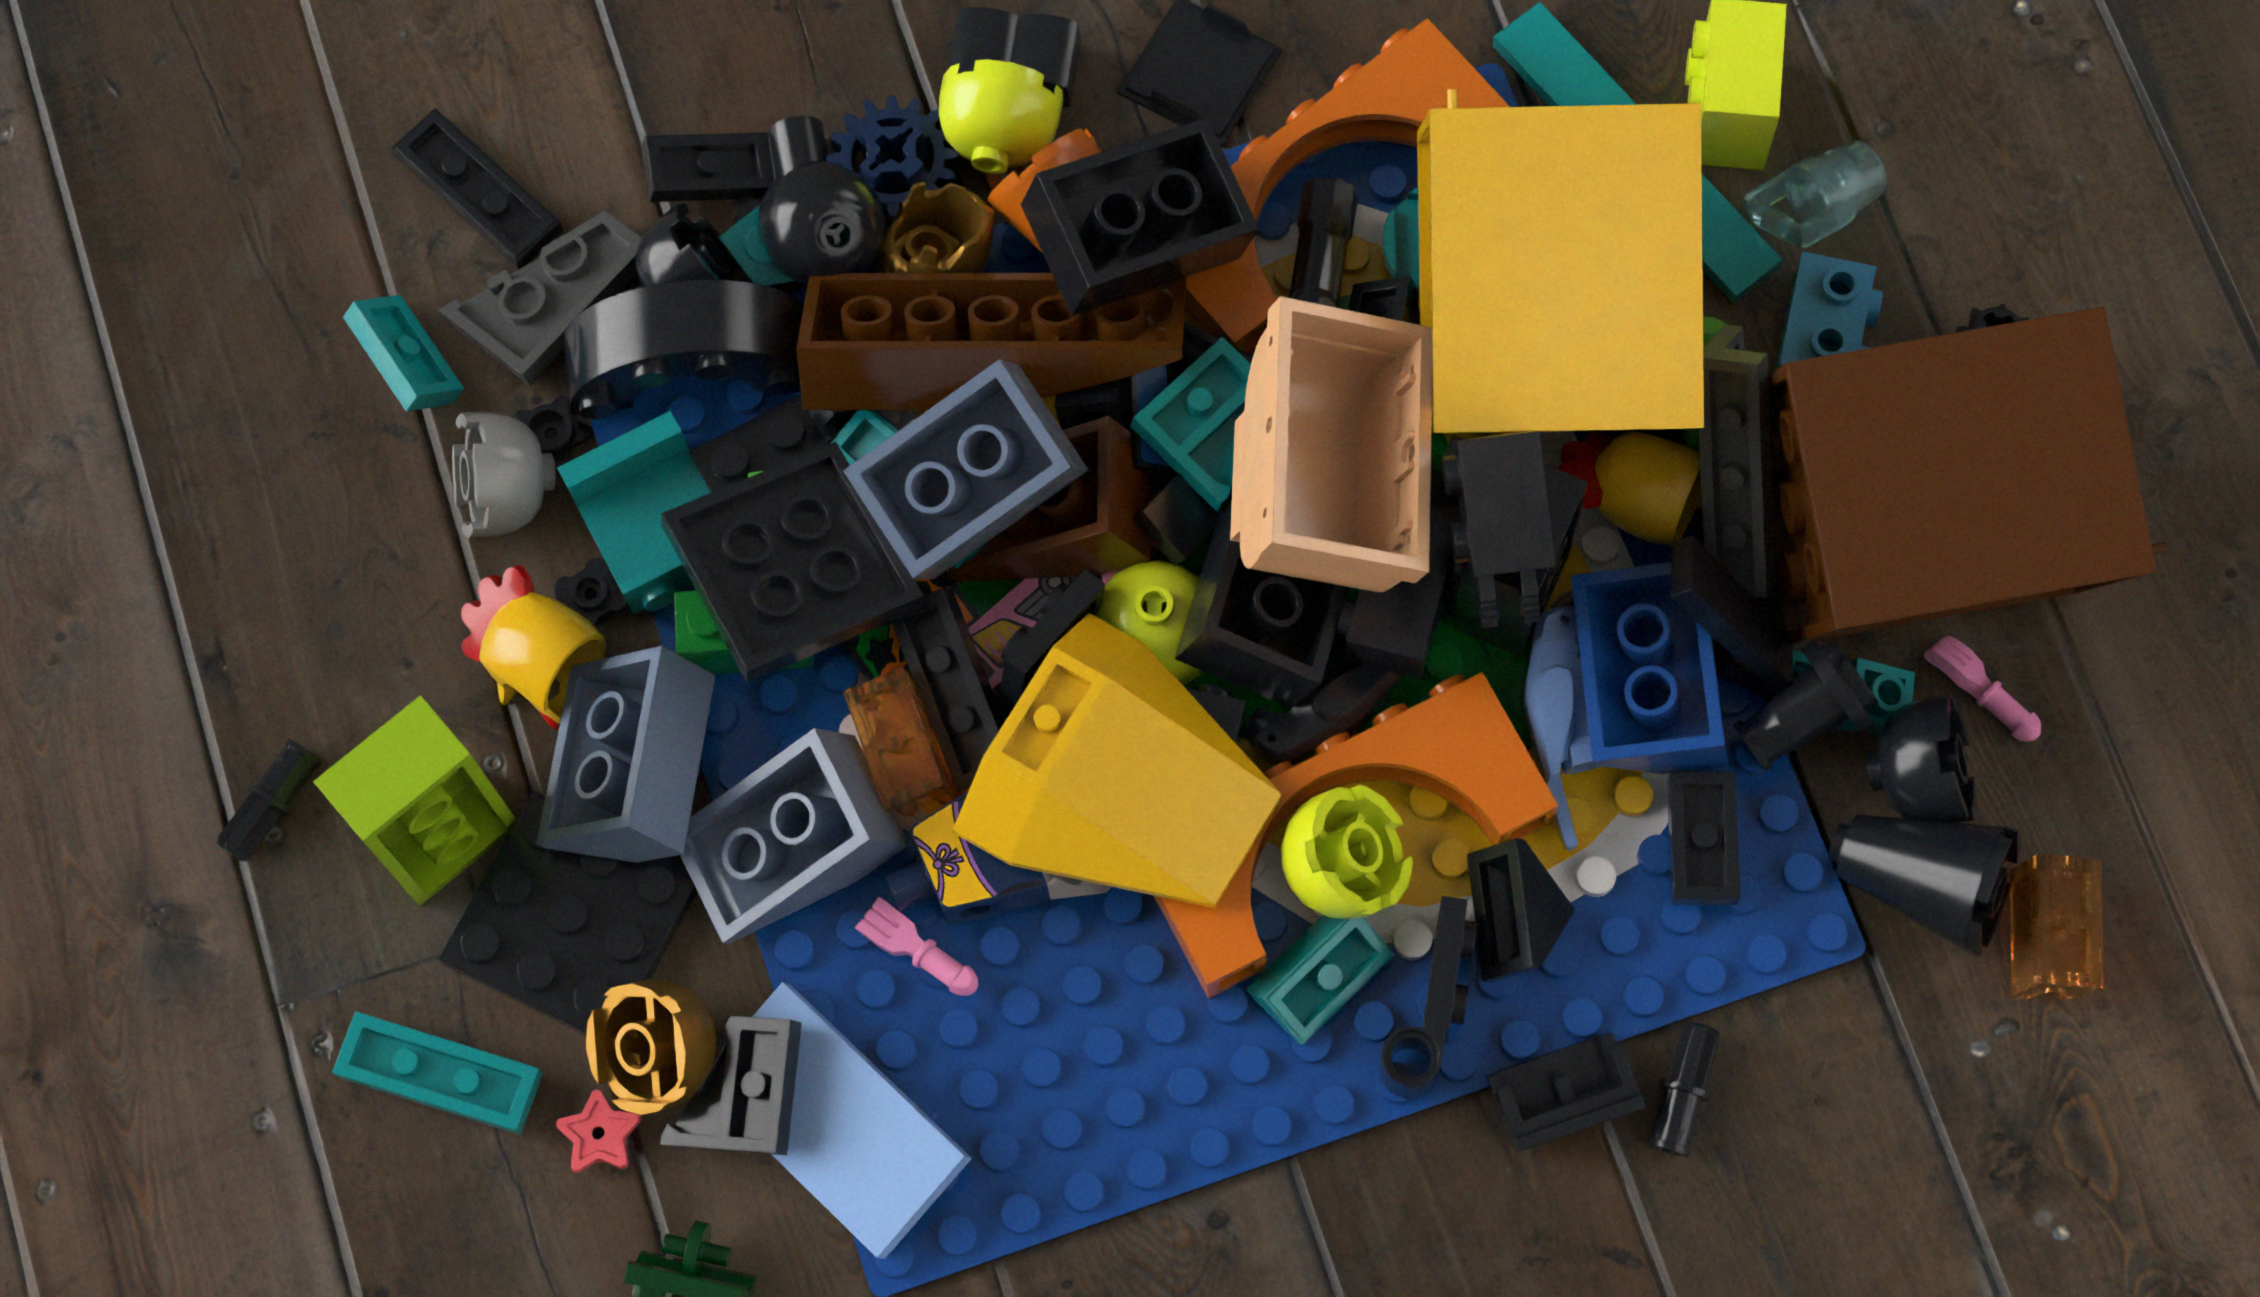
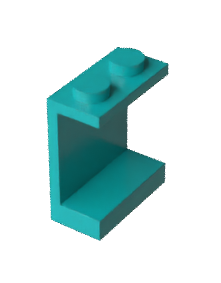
[557,410,711,615]

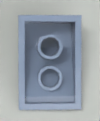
[680,728,910,944]

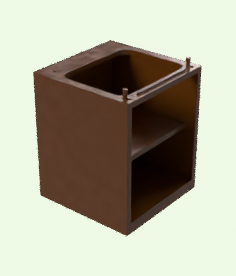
[1768,306,2168,645]

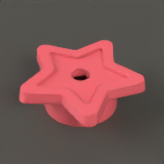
[556,1089,641,1173]

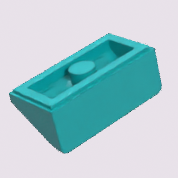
[1247,915,1395,1045]

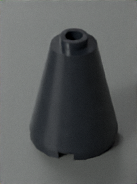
[1829,814,2022,957]

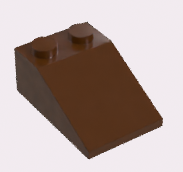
[948,416,1150,582]

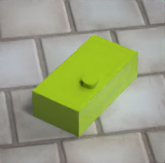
[313,695,517,907]

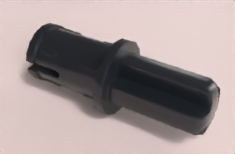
[216,739,322,862]
[1647,1022,1720,1158]

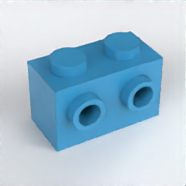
[1775,251,1883,370]

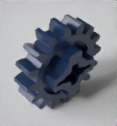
[826,95,961,223]

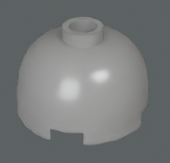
[452,412,556,539]

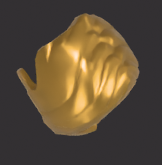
[875,182,995,273]

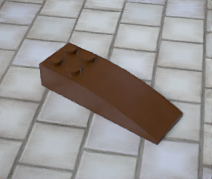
[796,273,1186,412]

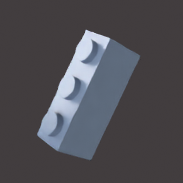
[536,646,715,863]

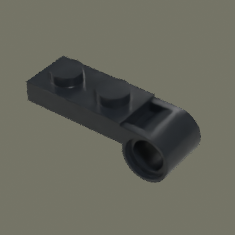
[641,116,828,202]
[1379,896,1478,1099]

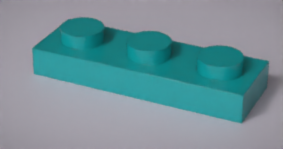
[332,1011,543,1135]

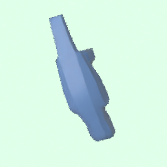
[1523,605,1603,851]

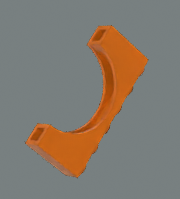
[1185,18,1510,355]
[1154,672,1559,999]

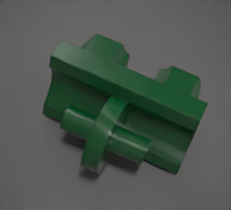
[623,1220,758,1297]

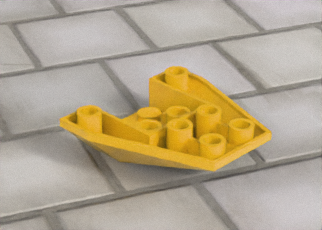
[953,613,1282,908]

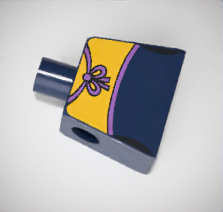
[885,791,1051,925]

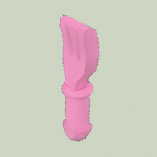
[1924,636,2041,742]
[854,897,979,997]

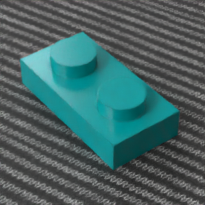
[343,295,464,412]

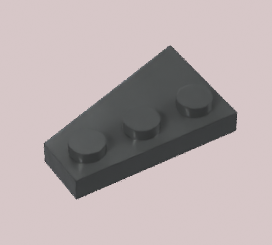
[438,211,642,386]

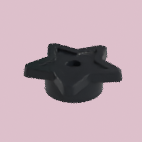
[516,395,593,470]

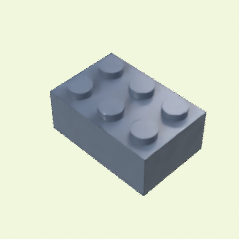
[843,359,1089,579]

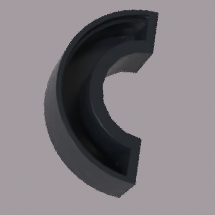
[564,280,804,419]

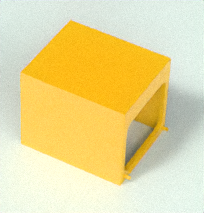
[1417,89,1704,434]

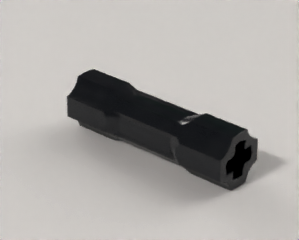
[1289,177,1358,308]

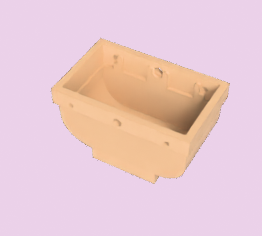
[1230,296,1433,592]

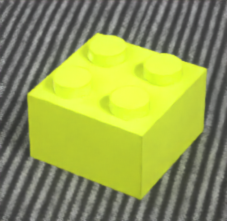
[1685,0,1787,170]

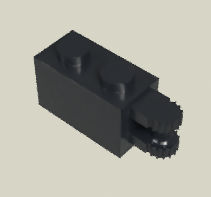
[1442,430,1555,628]

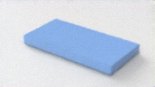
[752,982,972,1259]

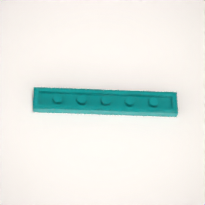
[1492,2,1783,304]

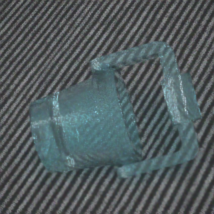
[1744,139,1887,248]

